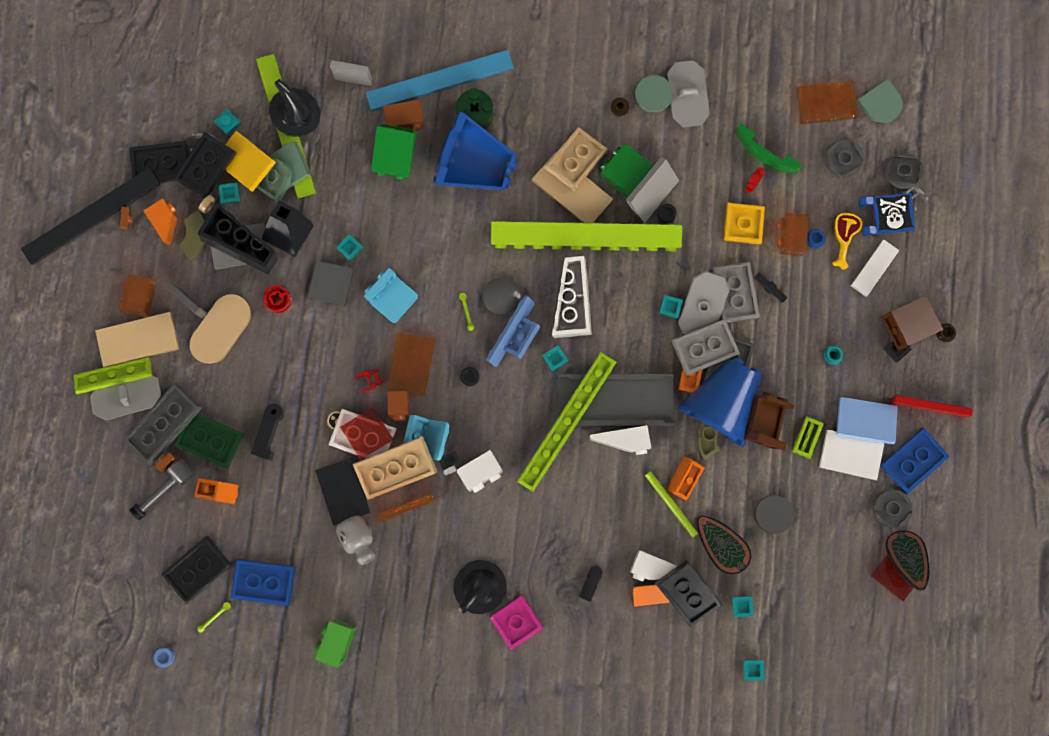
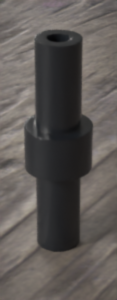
[754,273,787,303]

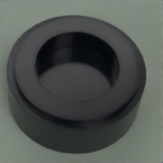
[657,204,677,224]
[460,367,480,387]

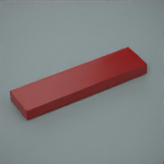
[890,395,973,418]

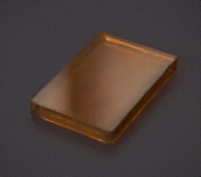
[797,81,858,124]
[387,333,436,396]
[376,494,437,523]

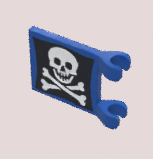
[859,193,916,236]

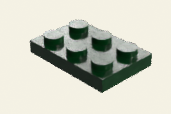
[174,414,244,469]

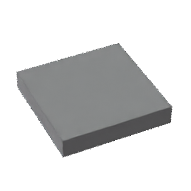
[330,60,373,86]

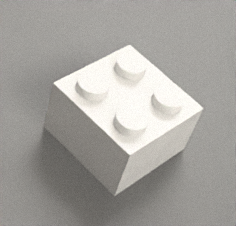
[456,450,503,493]

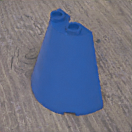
[433,112,517,190]
[677,357,762,448]

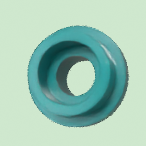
[823,345,843,365]

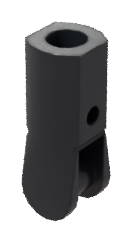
[578,566,603,602]

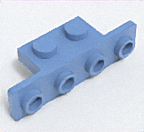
[486,295,540,367]

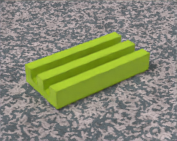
[791,416,824,459]

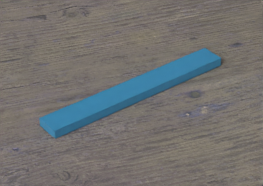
[365,50,513,112]

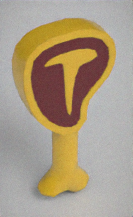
[832,213,862,270]

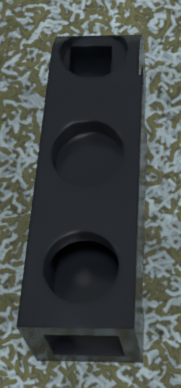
[250,404,284,461]

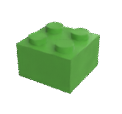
[314,619,357,668]

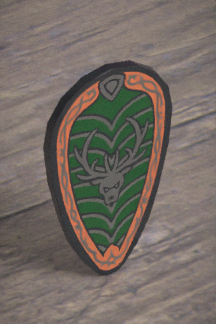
[697,515,752,575]
[885,530,930,591]

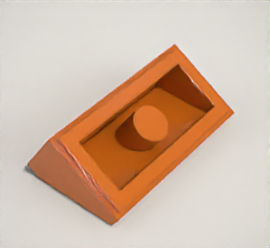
[666,457,705,501]
[632,584,670,607]

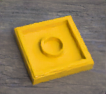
[723,202,765,245]

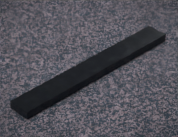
[21,168,161,265]

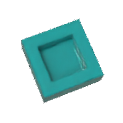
[214,109,241,136]
[218,183,241,205]
[336,234,363,262]
[659,295,683,319]
[542,345,569,372]
[732,596,754,617]
[743,660,764,681]

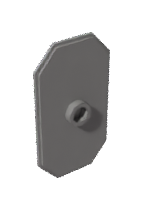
[667,61,710,127]
[678,270,730,335]
[90,376,161,421]

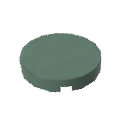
[635,75,673,113]

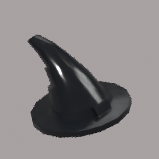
[269,79,321,137]
[454,560,507,614]

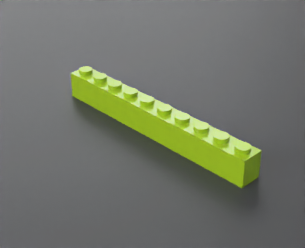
[491,221,682,251]

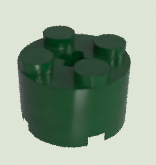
[455,88,494,130]

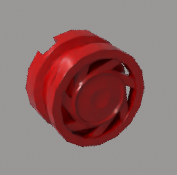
[263,285,292,313]

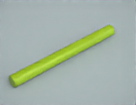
[645,471,698,538]

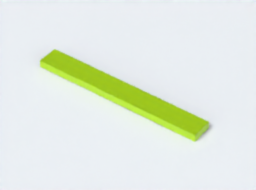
[256,54,316,199]
[517,352,617,492]

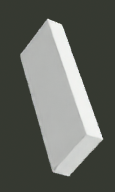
[851,240,899,296]

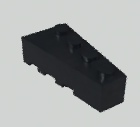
[197,202,278,275]

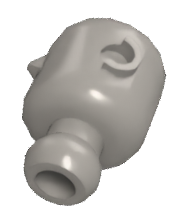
[336,515,375,565]

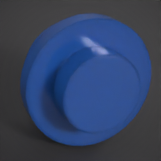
[806,229,825,248]

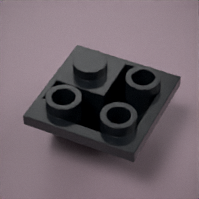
[262,200,314,257]

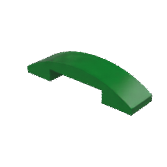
[735,123,803,174]

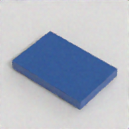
[880,427,950,494]
[231,559,296,606]

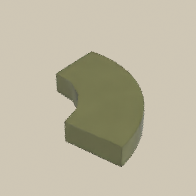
[179,210,205,262]
[697,421,720,460]

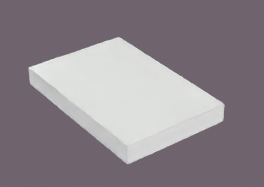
[328,409,397,458]
[819,430,884,480]

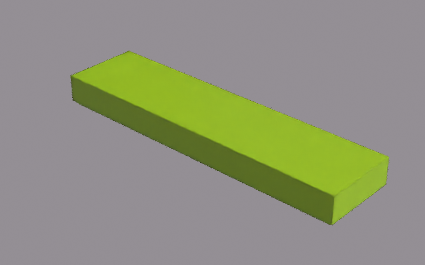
[73,357,153,394]

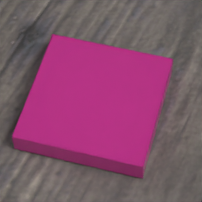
[489,595,544,650]

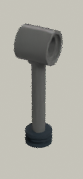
[129,459,195,521]

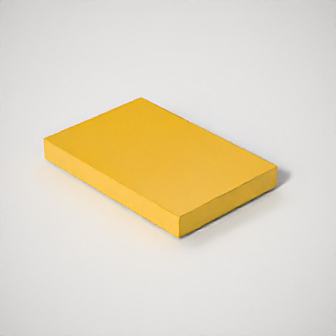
[225,131,276,192]

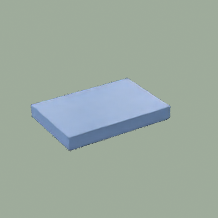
[836,397,898,444]

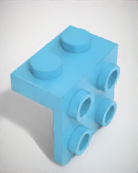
[364,268,418,323]
[403,415,449,461]

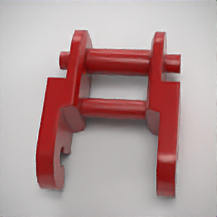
[745,168,765,193]
[355,368,384,394]

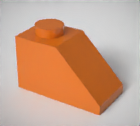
[143,198,178,246]
[194,478,239,504]

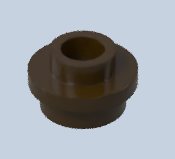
[611,97,629,116]
[936,323,956,342]

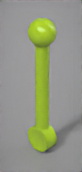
[459,293,474,331]
[197,602,231,633]

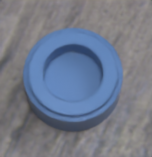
[154,647,175,668]

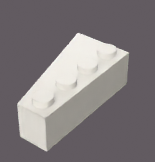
[552,256,592,338]

